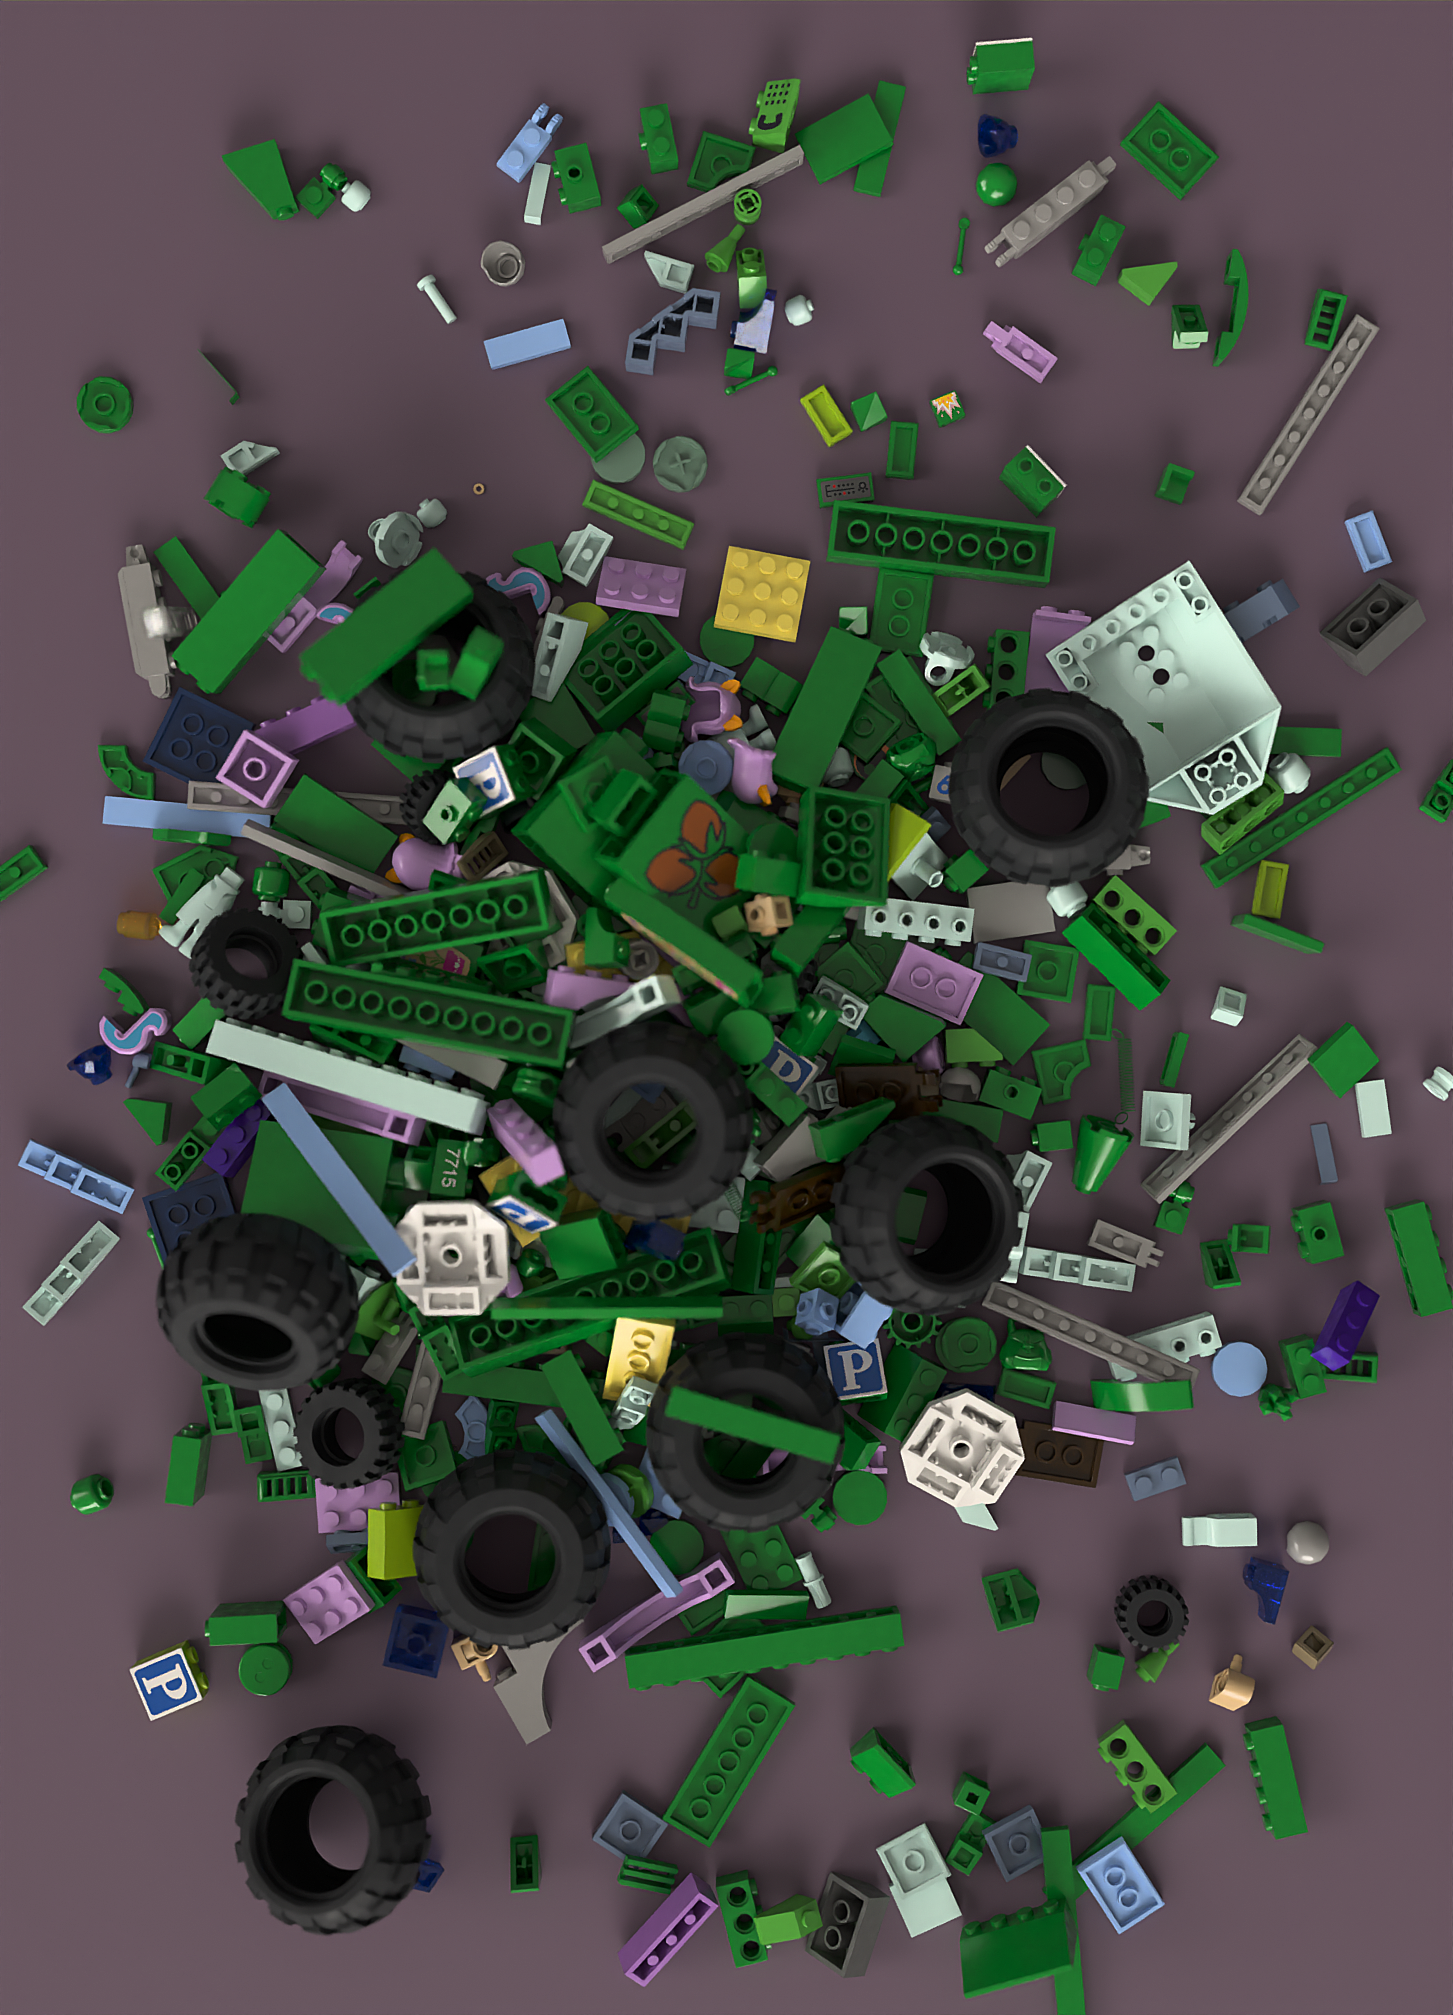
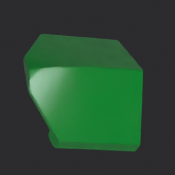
[981,1568,1040,1632]

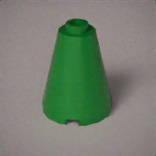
[1072,1114,1134,1194]

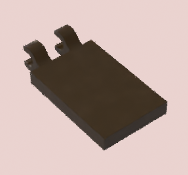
[835,1063,943,1120]
[749,1158,846,1234]
[1015,1419,1104,1488]

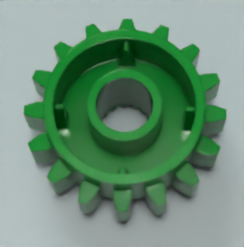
[882,1309,942,1349]

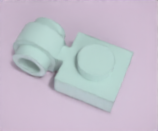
[258,900,312,929]

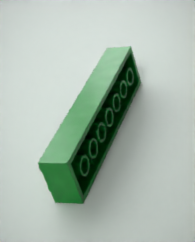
[826,500,1056,588]
[319,868,556,967]

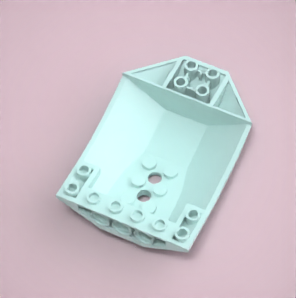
[1045,561,1281,815]

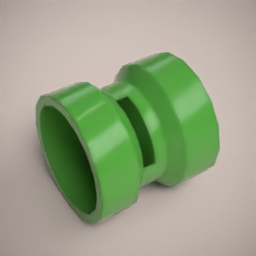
[734,189,762,225]

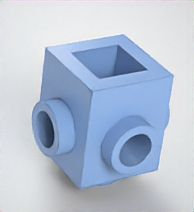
[795,1288,839,1336]

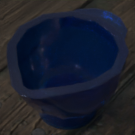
[978,114,1018,158]
[66,1044,113,1085]

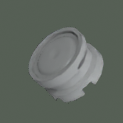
[618,938,659,980]

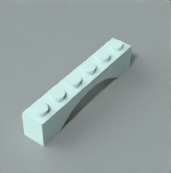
[527,975,681,1067]

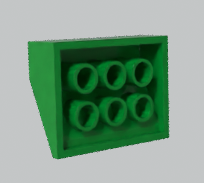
[563,609,693,732]
[795,785,890,907]
[960,1899,1078,1999]

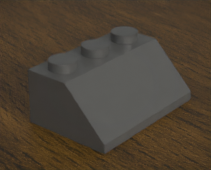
[1319,578,1426,677]
[805,1872,890,1978]

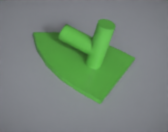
[355,1280,400,1341]

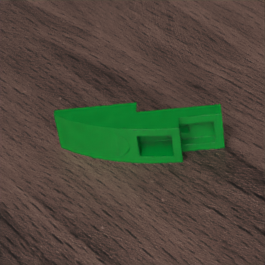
[712,1035,809,1127]
[155,1115,228,1191]

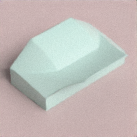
[557,523,614,587]
[1006,1150,1052,1212]

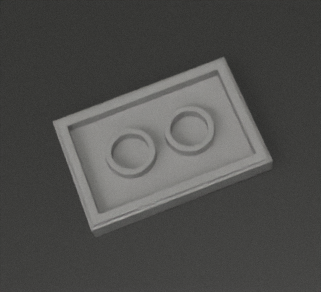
[965,881,1055,944]

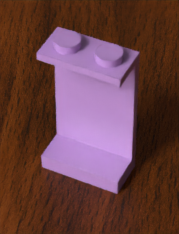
[1024,606,1092,693]

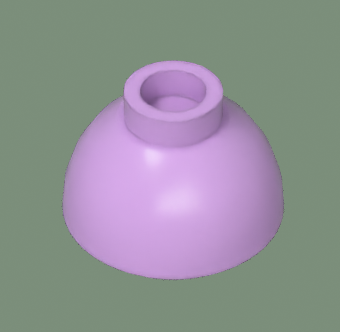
[912,1036,946,1074]

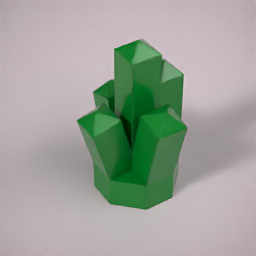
[1258,1383,1300,1421]

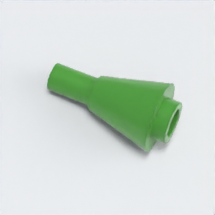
[705,224,745,272]
[1135,1642,1180,1683]

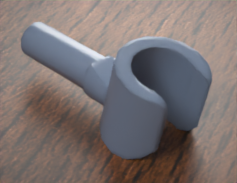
[125,1052,152,1088]

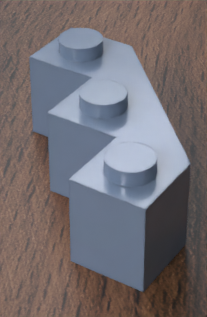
[625,288,721,375]
[1223,579,1300,643]

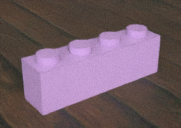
[486,1098,564,1186]

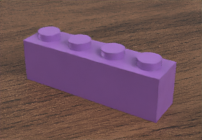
[255,695,357,756]
[617,1873,719,1987]

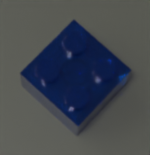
[382,1603,450,1678]

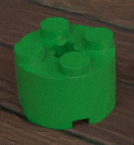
[204,467,271,529]

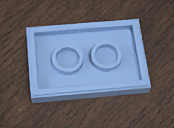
[1075,1836,1165,1934]

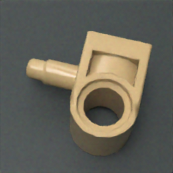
[451,1634,498,1682]
[1209,1654,1255,1711]

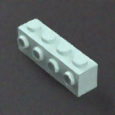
[856,898,974,946]
[1108,1311,1223,1381]

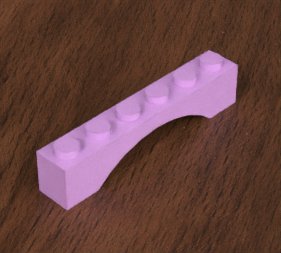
[543,965,703,1027]
[258,1070,427,1146]
[579,1552,735,1673]

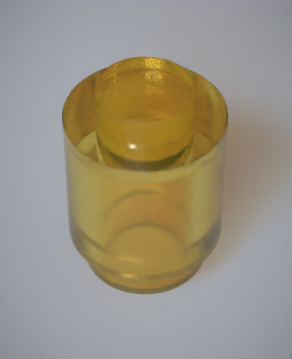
[117,910,161,941]

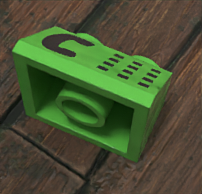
[749,78,801,153]

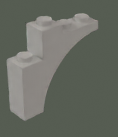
[753,1105,869,1183]
[493,1617,585,1744]

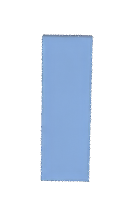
[484,319,571,370]

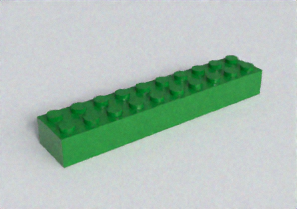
[282,959,577,1071]
[448,1226,733,1378]

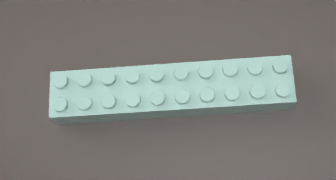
[206,1017,491,1136]

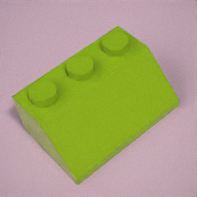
[888,804,932,881]

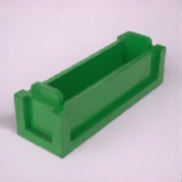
[671,931,759,996]

